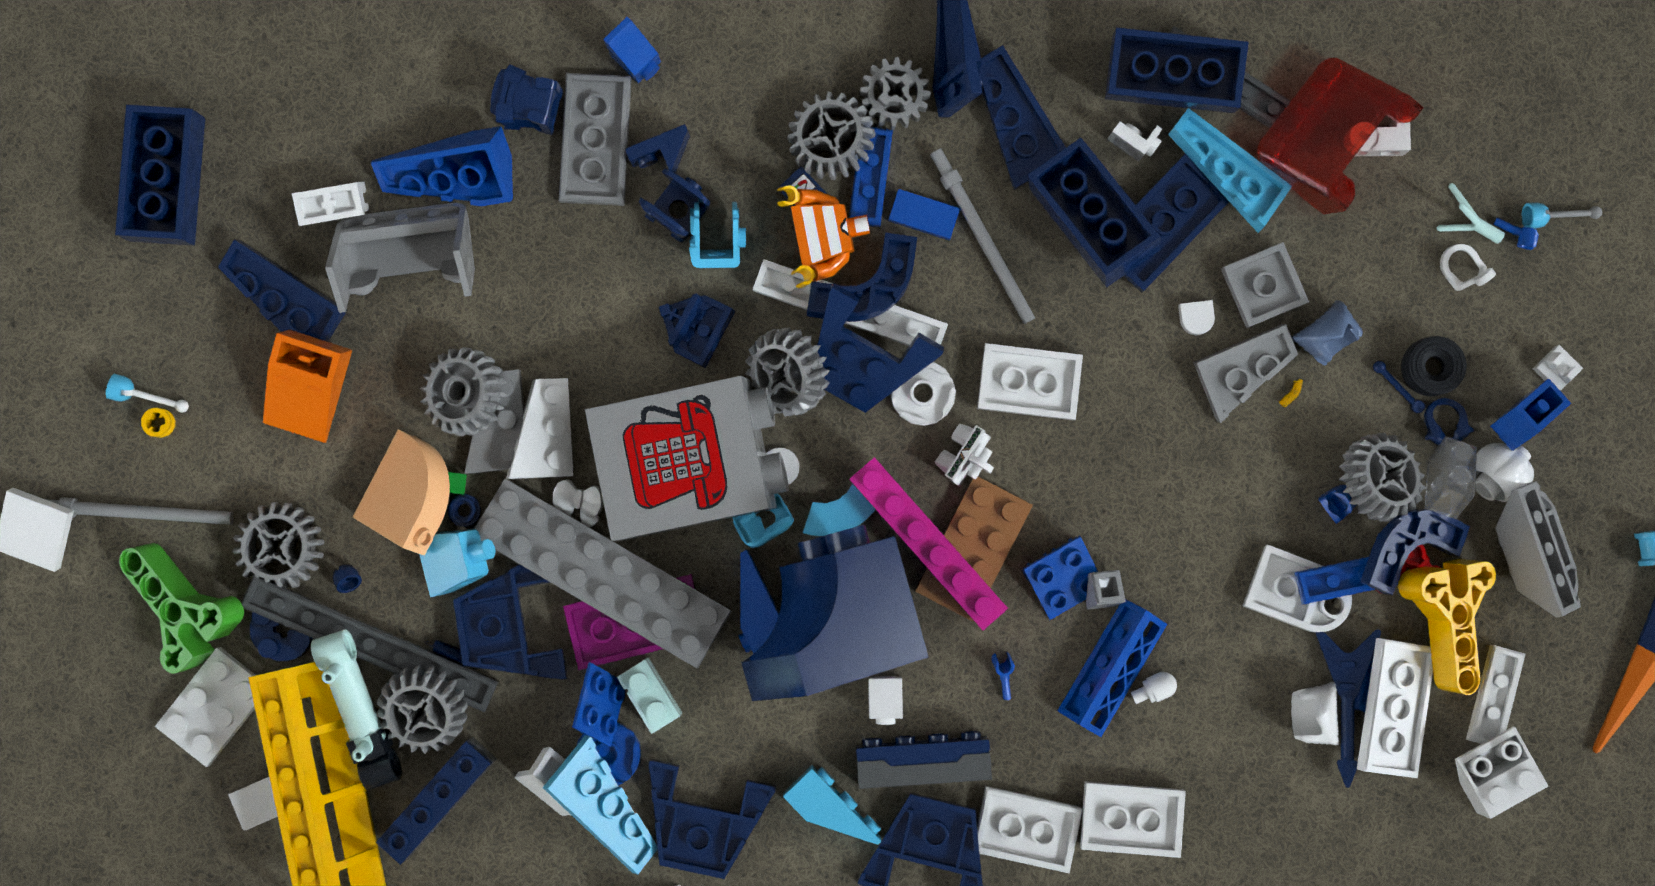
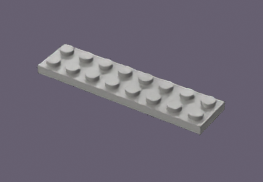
[474,479,731,669]

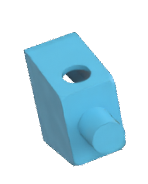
[419,529,496,598]

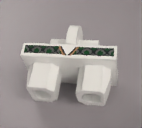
[935,424,994,487]

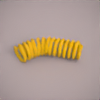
[1279,379,1303,407]

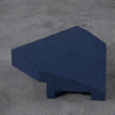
[659,293,736,368]

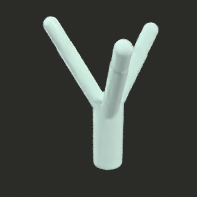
[1437,183,1505,244]

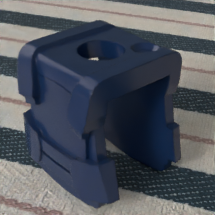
[490,64,563,135]
[639,169,710,243]

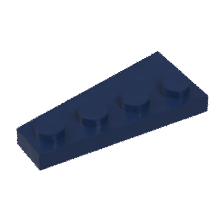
[979,45,1066,190]
[218,239,347,342]

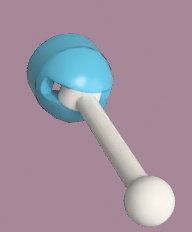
[106,373,189,413]

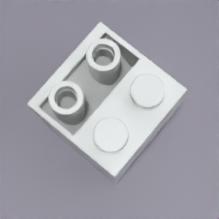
[1455,727,1548,819]

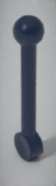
[1373,361,1425,413]

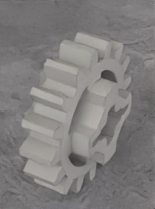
[860,57,931,130]

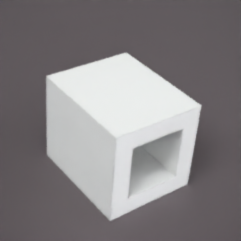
[868,676,903,725]

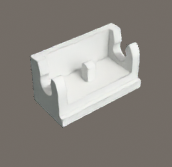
[292,182,369,226]

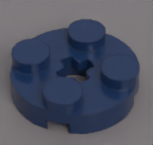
[250,612,314,661]

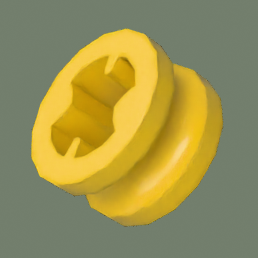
[141,408,176,438]

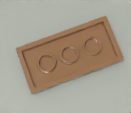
[915,477,1033,622]

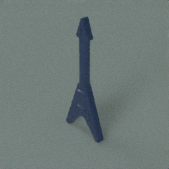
[1315,630,1381,788]

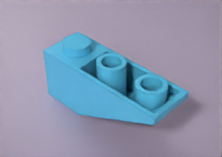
[783,765,881,845]

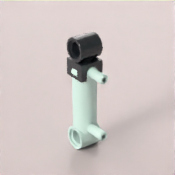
[311,629,402,790]

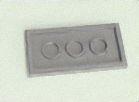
[559,73,632,206]

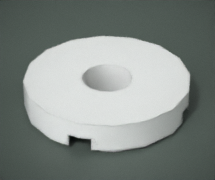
[890,362,956,426]

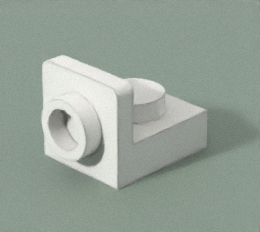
[1107,122,1162,162]

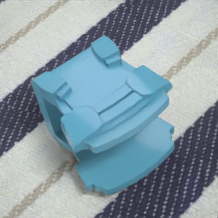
[689,202,746,268]

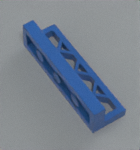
[1058,599,1167,737]

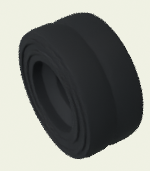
[1401,336,1467,396]

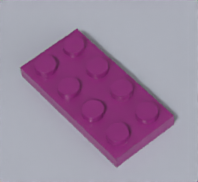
[563,574,696,670]

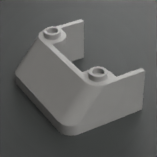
[325,203,475,313]

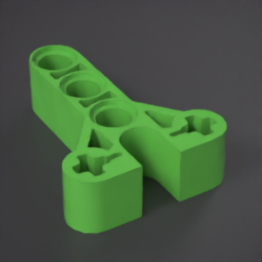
[119,543,244,674]

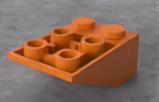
[263,330,352,443]

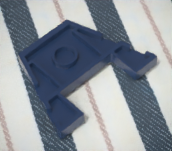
[817,283,944,413]
[453,564,568,680]
[649,759,776,879]
[858,793,983,886]

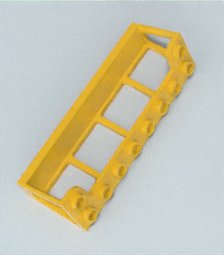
[248,662,386,886]

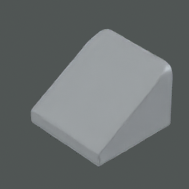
[1086,570,1126,610]

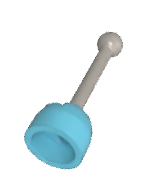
[1521,203,1602,229]

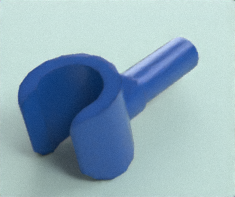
[1493,218,1539,250]
[991,652,1015,700]

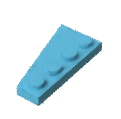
[1168,108,1292,233]
[543,735,658,874]

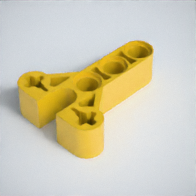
[1398,559,1496,695]

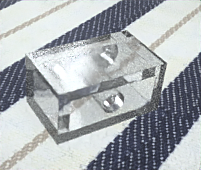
[1425,436,1477,519]

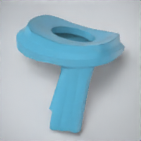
[733,494,794,548]

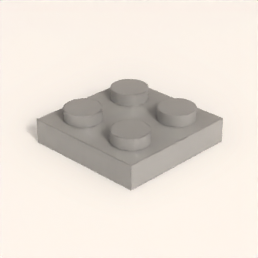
[1221,242,1309,328]

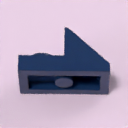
[625,124,690,173]

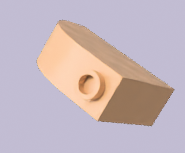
[353,429,450,556]

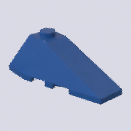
[371,126,513,206]

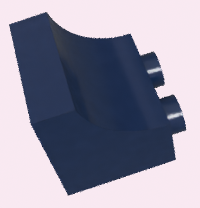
[741,525,929,701]

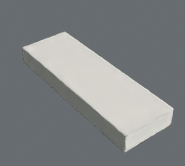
[1466,644,1526,744]

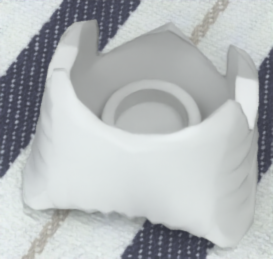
[1291,682,1339,746]

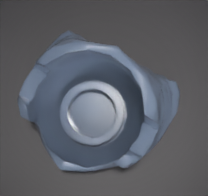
[1291,300,1363,366]

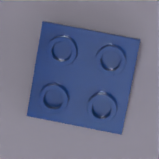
[1022,535,1098,620]
[572,662,625,747]

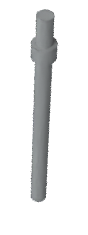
[930,148,1035,324]
[45,497,234,525]

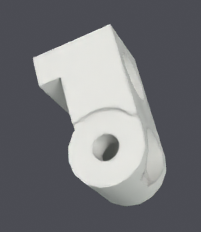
[1343,118,1411,156]

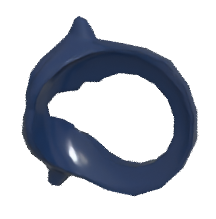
[1423,398,1475,446]

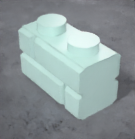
[617,657,682,734]

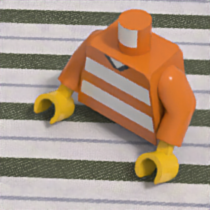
[777,185,870,288]

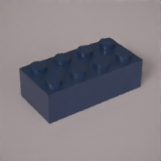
[1105,27,1249,113]
[115,105,205,246]
[1027,138,1161,288]

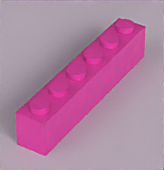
[849,457,1008,631]

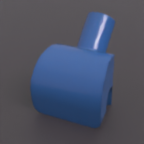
[1319,485,1358,524]

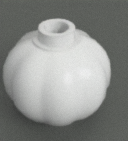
[1471,443,1534,502]

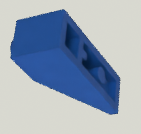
[738,550,779,654]

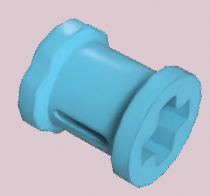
[1634,531,1655,566]

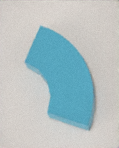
[803,484,875,536]

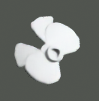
[553,479,604,527]

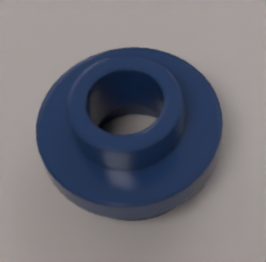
[447,494,481,527]

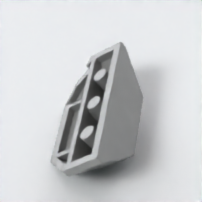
[1495,481,1581,618]

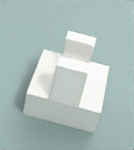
[1533,345,1583,391]

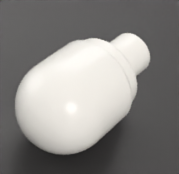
[1131,672,1177,704]

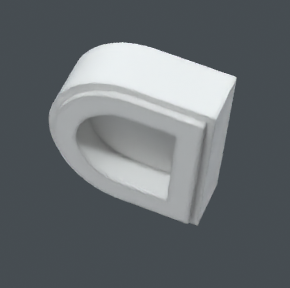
[1178,300,1215,335]

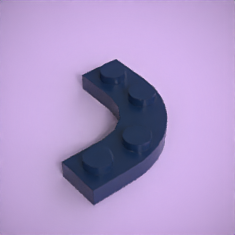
[807,233,917,322]
[1360,509,1470,595]

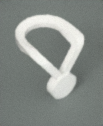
[1440,244,1496,291]

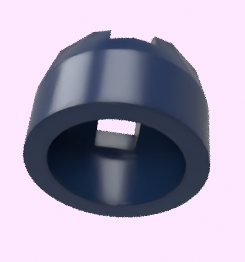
[332,564,362,593]

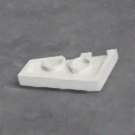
[506,378,573,479]

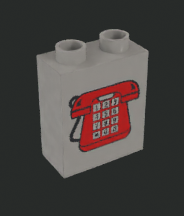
[585,376,789,541]

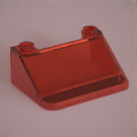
[1257,58,1424,214]

